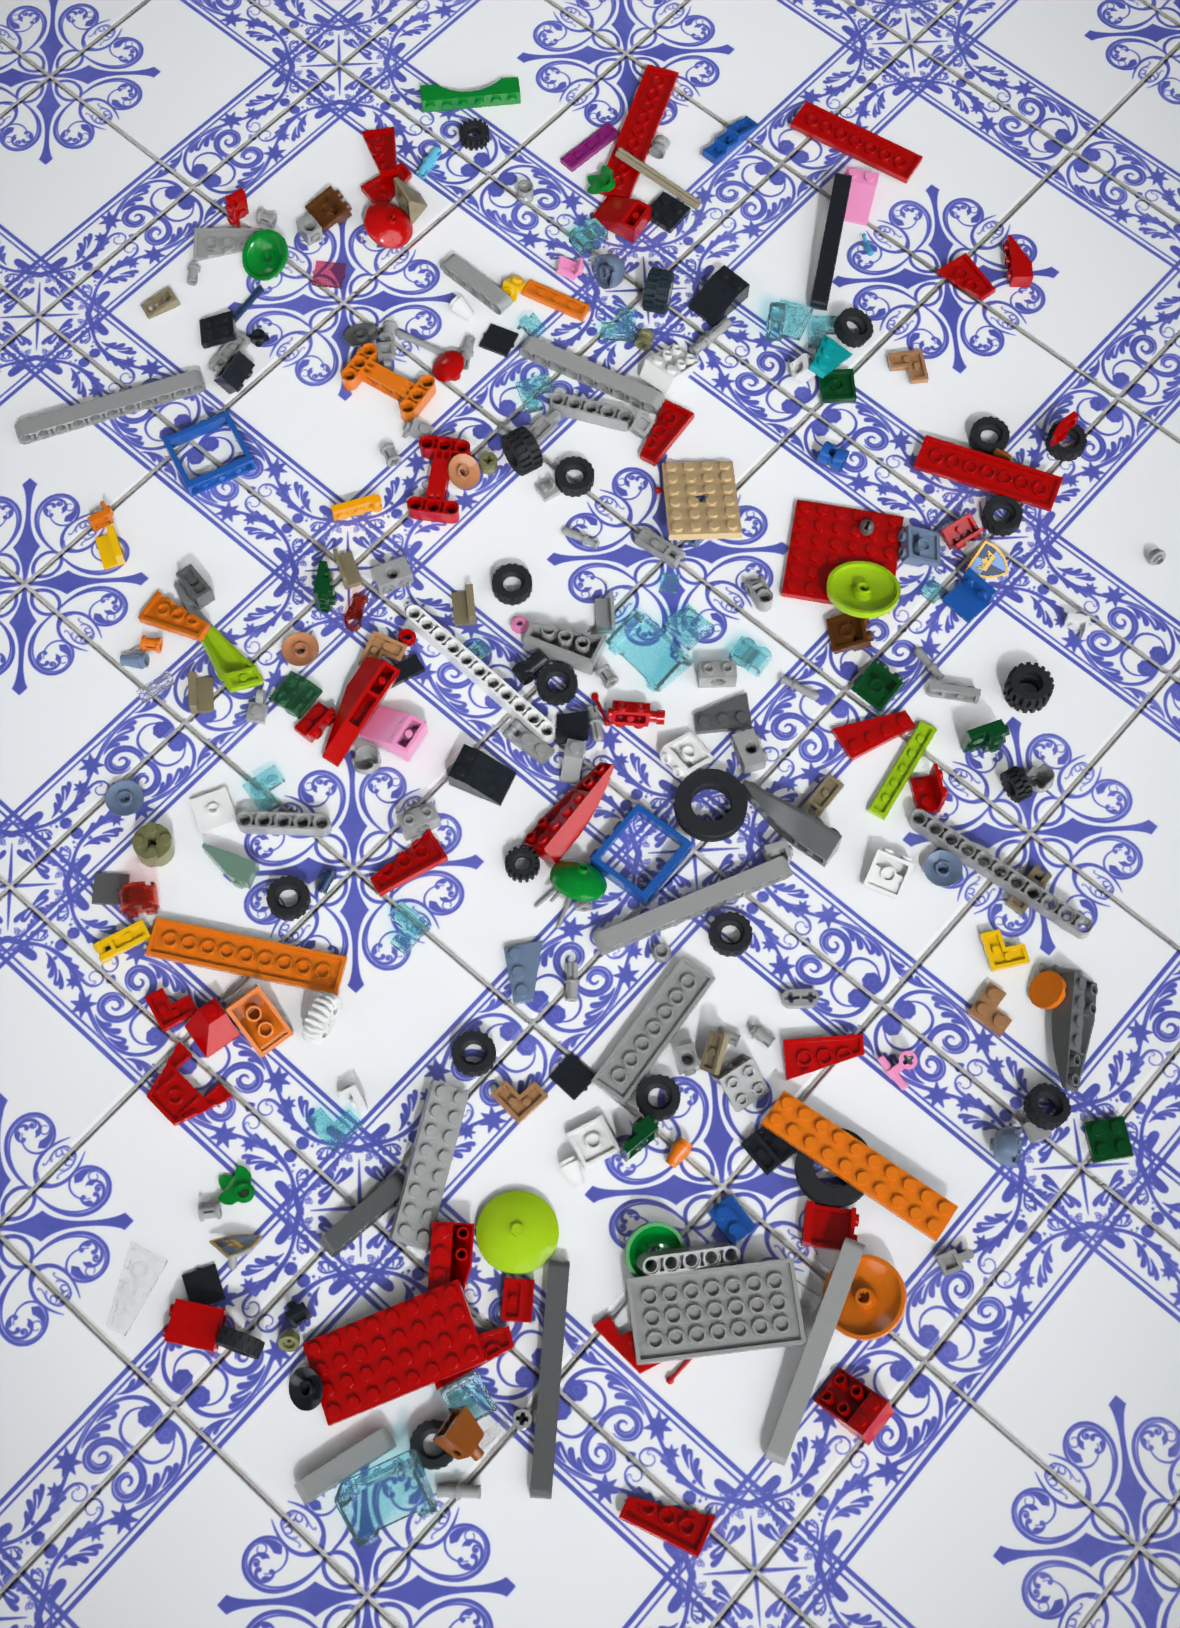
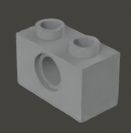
[370,556,414,595]
[697,661,737,688]
[731,728,768,775]
[397,801,441,841]

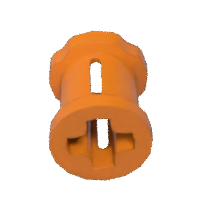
[140,635,163,654]

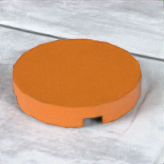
[1029,971,1067,1010]

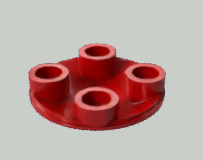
[432,350,465,382]

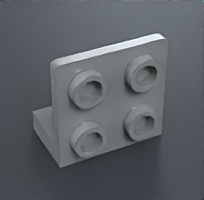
[711,1054,769,1112]

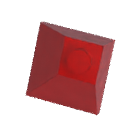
[185,998,241,1058]

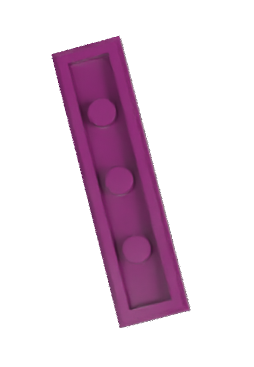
[561,123,620,172]

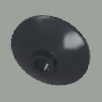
[289,1367,324,1411]

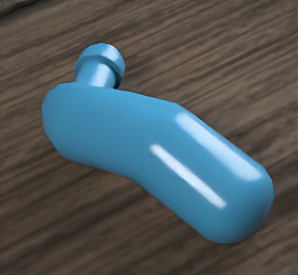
[862,233,874,256]

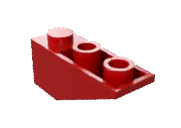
[1003,235,1034,287]

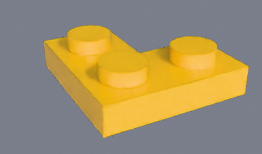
[980,929,1030,972]

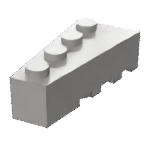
[523,623,607,675]

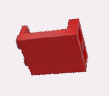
[801,1201,859,1251]
[163,1299,228,1354]

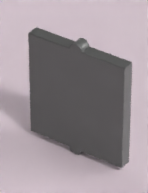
[92,873,130,905]

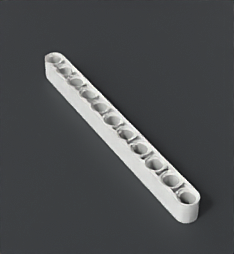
[406,605,555,744]

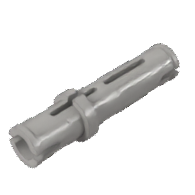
[689,317,732,356]

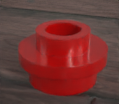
[398,629,416,647]

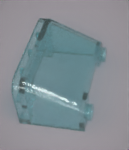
[605,609,694,693]
[334,1449,438,1547]

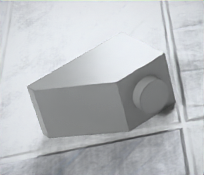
[560,738,586,785]

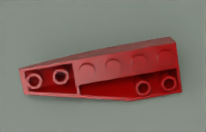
[322,656,400,767]
[521,762,614,864]
[428,1221,474,1291]

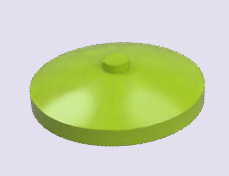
[826,561,901,619]
[476,1191,559,1275]

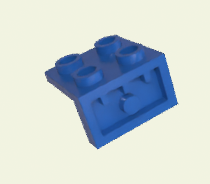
[942,568,997,623]

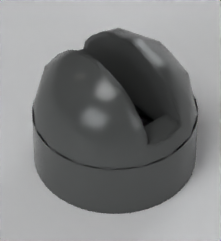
[859,519,874,536]

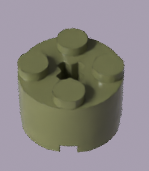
[132,822,175,867]

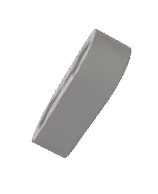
[781,988,819,1009]

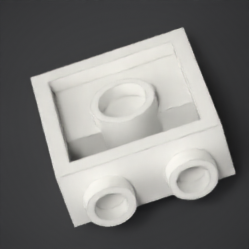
[659,731,714,781]
[863,848,914,900]

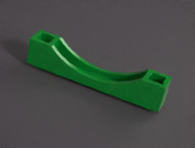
[420,77,521,113]

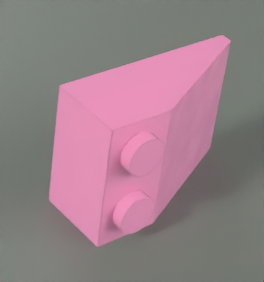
[844,166,880,226]

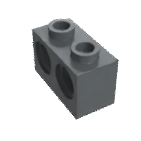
[175,564,215,609]

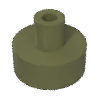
[278,1329,300,1352]

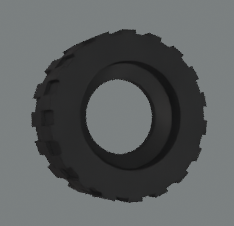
[833,307,874,348]
[969,416,1010,456]
[1045,422,1087,462]
[555,456,594,497]
[981,495,1023,537]
[492,563,532,606]
[537,662,578,706]
[266,876,311,921]
[709,911,753,957]
[452,1030,496,1077]
[636,1074,681,1121]
[1023,1083,1071,1130]
[215,1326,265,1360]
[410,1419,454,1470]

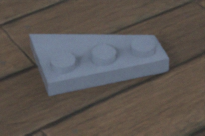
[504,941,542,1005]

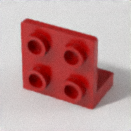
[909,763,948,814]

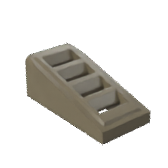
[140,286,181,319]

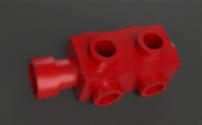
[608,700,665,729]

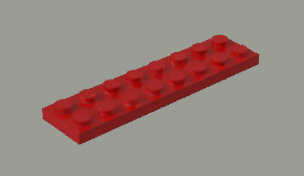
[790,101,923,184]
[914,435,1063,512]

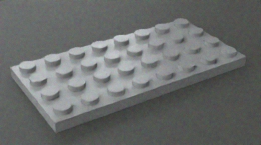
[626,1258,806,1366]

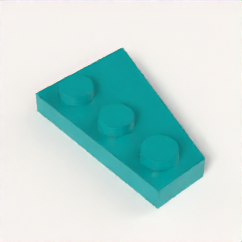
[808,335,853,379]

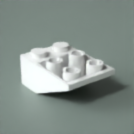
[639,343,701,395]

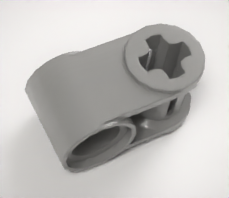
[744,575,773,612]

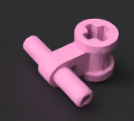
[877,1051,918,1091]

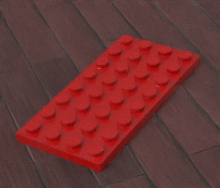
[302,1279,488,1426]

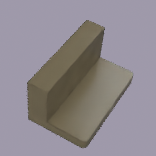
[333,548,362,590]
[452,584,477,627]
[188,672,214,714]
[699,1030,730,1075]

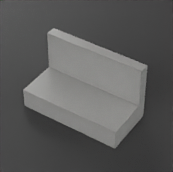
[595,591,615,634]

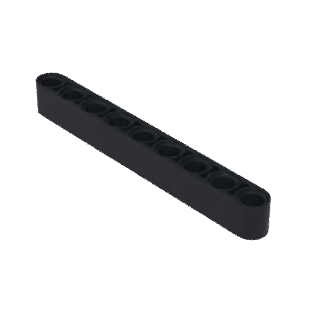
[810,173,852,311]

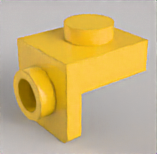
[502,275,528,302]

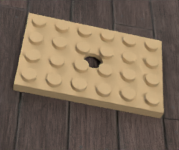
[661,461,742,540]

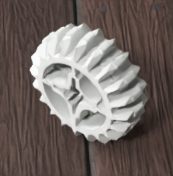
[302,992,342,1045]

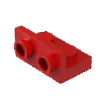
[225,188,249,228]
[294,701,336,743]

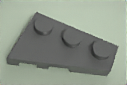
[693,693,752,734]

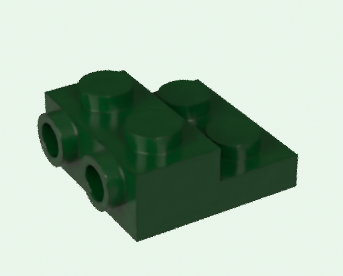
[313,560,337,613]
[851,660,905,713]
[960,719,1010,753]
[621,1115,659,1162]

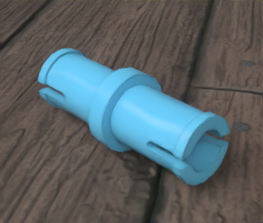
[416,146,442,179]

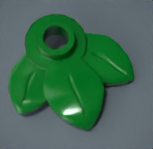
[587,165,616,195]
[218,1165,255,1205]

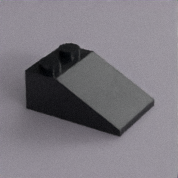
[688,265,750,327]
[448,744,517,806]

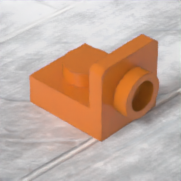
[88,501,114,532]

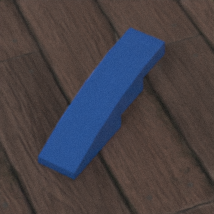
[702,116,759,164]

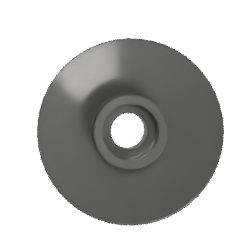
[344,323,378,347]

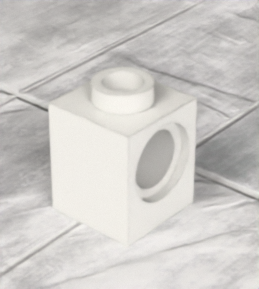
[789,353,816,383]

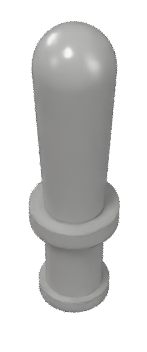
[562,527,600,549]
[914,647,945,681]
[780,675,819,700]
[1039,963,1084,976]

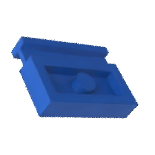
[707,1194,757,1245]

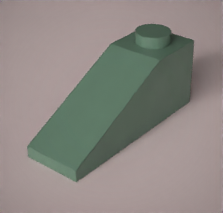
[202,843,259,889]

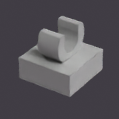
[536,478,560,503]

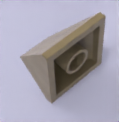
[393,177,428,224]

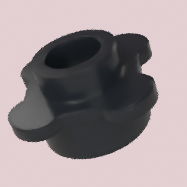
[249,329,270,347]

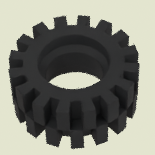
[459,118,490,151]
[1000,766,1033,803]
[505,845,540,883]

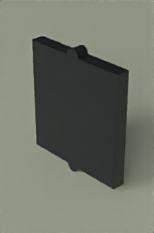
[479,323,519,357]
[555,711,591,745]
[549,1053,595,1101]
[182,1264,226,1306]

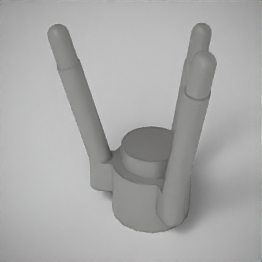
[534,888,572,928]

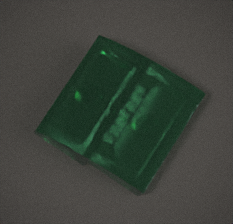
[268,671,323,719]

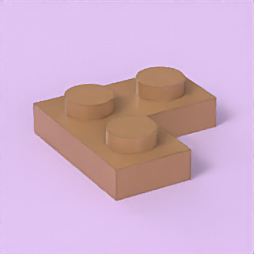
[887,350,929,384]
[358,630,407,666]
[967,982,1012,1037]
[491,1081,548,1125]

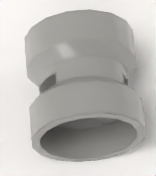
[649,135,670,159]
[517,180,534,204]

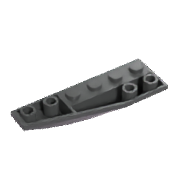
[742,779,842,867]
[1052,971,1098,1093]

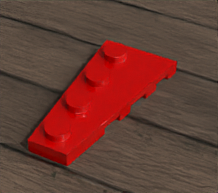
[361,127,398,177]
[640,399,695,466]
[831,710,916,761]
[370,829,448,897]
[782,1034,865,1081]
[435,1326,514,1391]
[618,1496,716,1558]

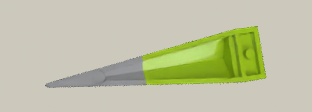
[174,581,264,693]

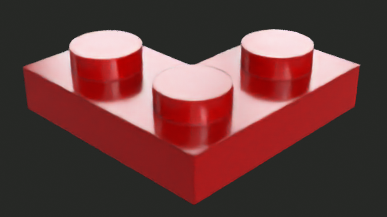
[144,988,197,1033]

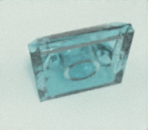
[662,603,715,651]
[439,1370,497,1421]

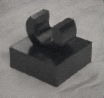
[285,1299,312,1328]

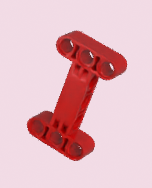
[407,435,471,524]

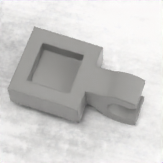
[377,341,396,371]
[245,689,269,725]
[936,1249,975,1277]

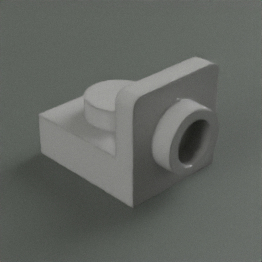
[762,840,794,863]

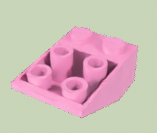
[360,705,428,762]

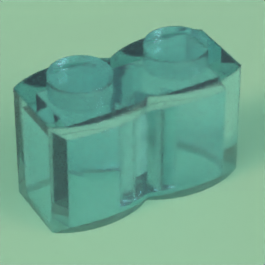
[569,218,608,255]
[766,302,786,341]
[728,636,773,677]

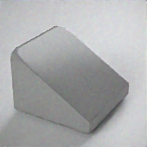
[1022,1122,1051,1143]

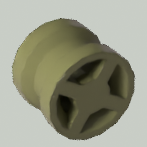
[634,329,654,351]
[479,452,498,475]

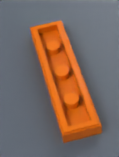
[522,279,590,322]

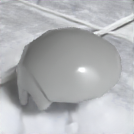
[352,745,381,775]
[1025,764,1055,793]

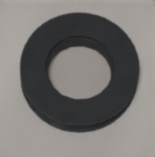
[674,769,748,842]
[795,1128,868,1208]

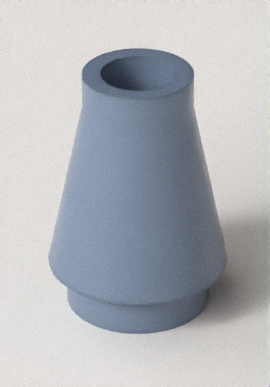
[120,651,149,669]

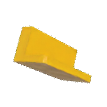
[95,525,126,569]

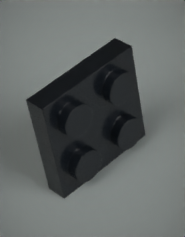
[650,191,691,234]
[199,311,237,349]

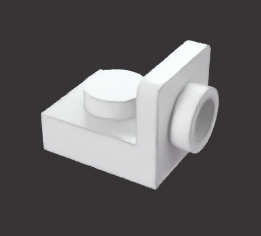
[1063,612,1092,640]
[337,1084,368,1114]

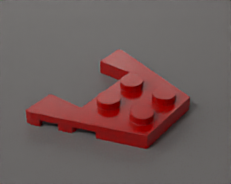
[146,1042,233,1127]
[593,1316,663,1374]

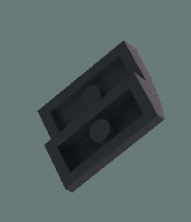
[741,1126,798,1176]

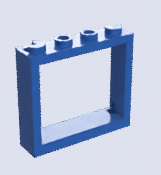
[162,411,256,497]
[590,803,693,906]

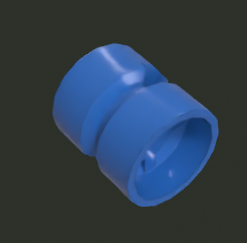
[817,441,850,472]

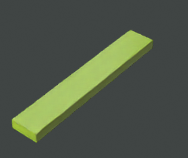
[867,720,937,820]

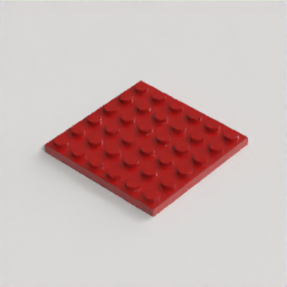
[781,500,904,614]

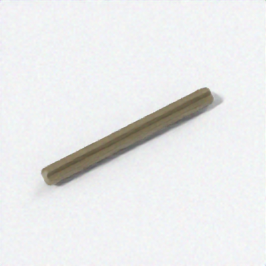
[615,147,701,209]

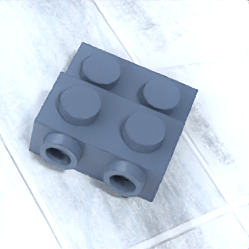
[898,525,941,568]

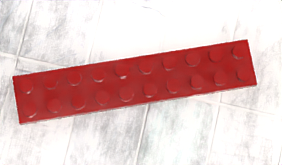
[598,64,679,199]

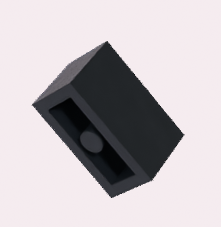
[214,351,255,394]

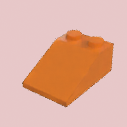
[224,984,294,1058]

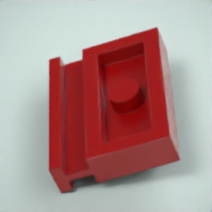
[501,1278,535,1324]

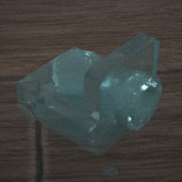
[517,313,547,338]

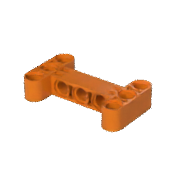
[341,343,436,422]

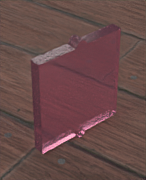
[312,261,346,289]

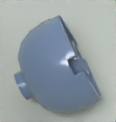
[593,254,625,289]
[989,1126,1023,1168]

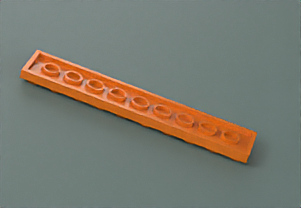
[145,917,348,996]
[761,1090,958,1242]

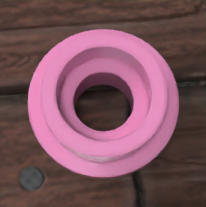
[510,616,529,634]

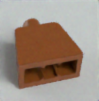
[432,1406,484,1461]

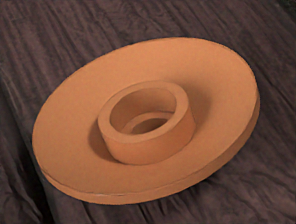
[448,454,480,489]
[282,632,319,666]

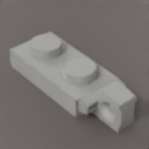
[528,409,561,445]

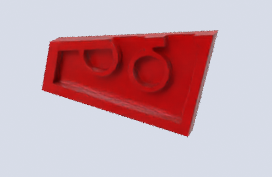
[361,162,412,204]
[937,253,996,301]

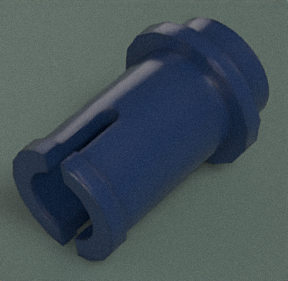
[315,868,337,894]

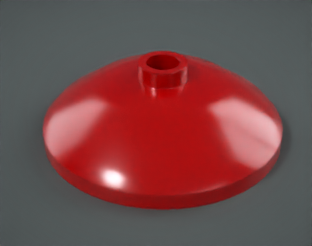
[363,202,413,249]

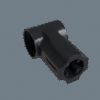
[512,649,550,686]

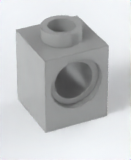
[296,214,323,246]
[629,412,655,440]
[673,1042,700,1076]

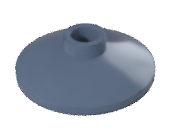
[105,780,144,816]
[924,850,963,887]

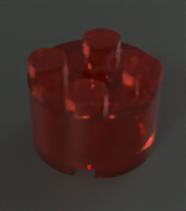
[117,881,160,919]

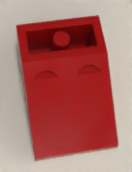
[590,196,652,243]
[814,1367,894,1446]

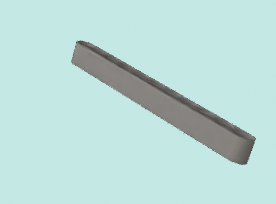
[14,370,206,445]
[909,809,1093,939]
[593,856,793,955]
[764,1237,865,1466]

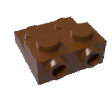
[305,185,352,233]
[826,613,874,654]

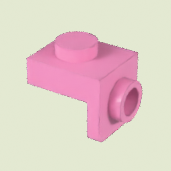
[556,256,584,281]

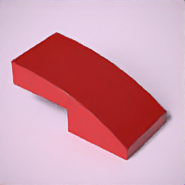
[1049,411,1079,447]

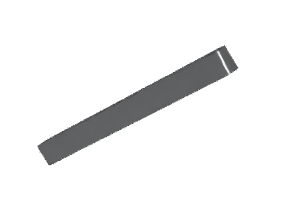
[530,1260,570,1500]

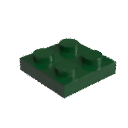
[818,369,857,404]
[1082,1116,1134,1164]

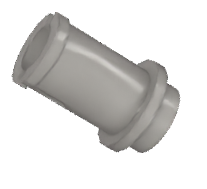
[186,262,201,286]
[749,1024,776,1048]
[717,1026,741,1047]

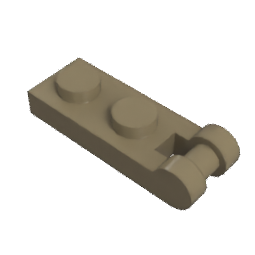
[801,774,845,818]
[1005,864,1053,916]

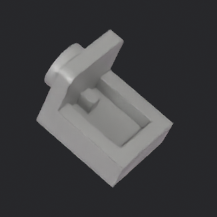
[402,417,433,441]

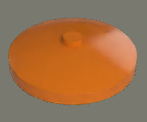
[822,1254,907,1341]

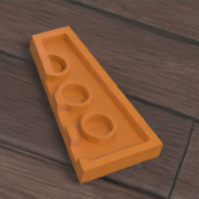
[138,591,210,642]

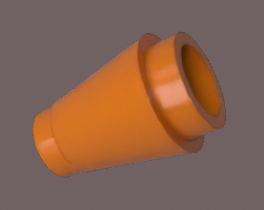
[665,1137,693,1168]

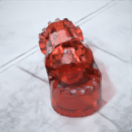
[344,592,369,632]

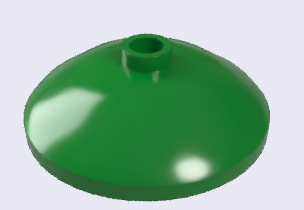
[242,229,288,281]
[550,859,607,902]
[624,1221,685,1277]

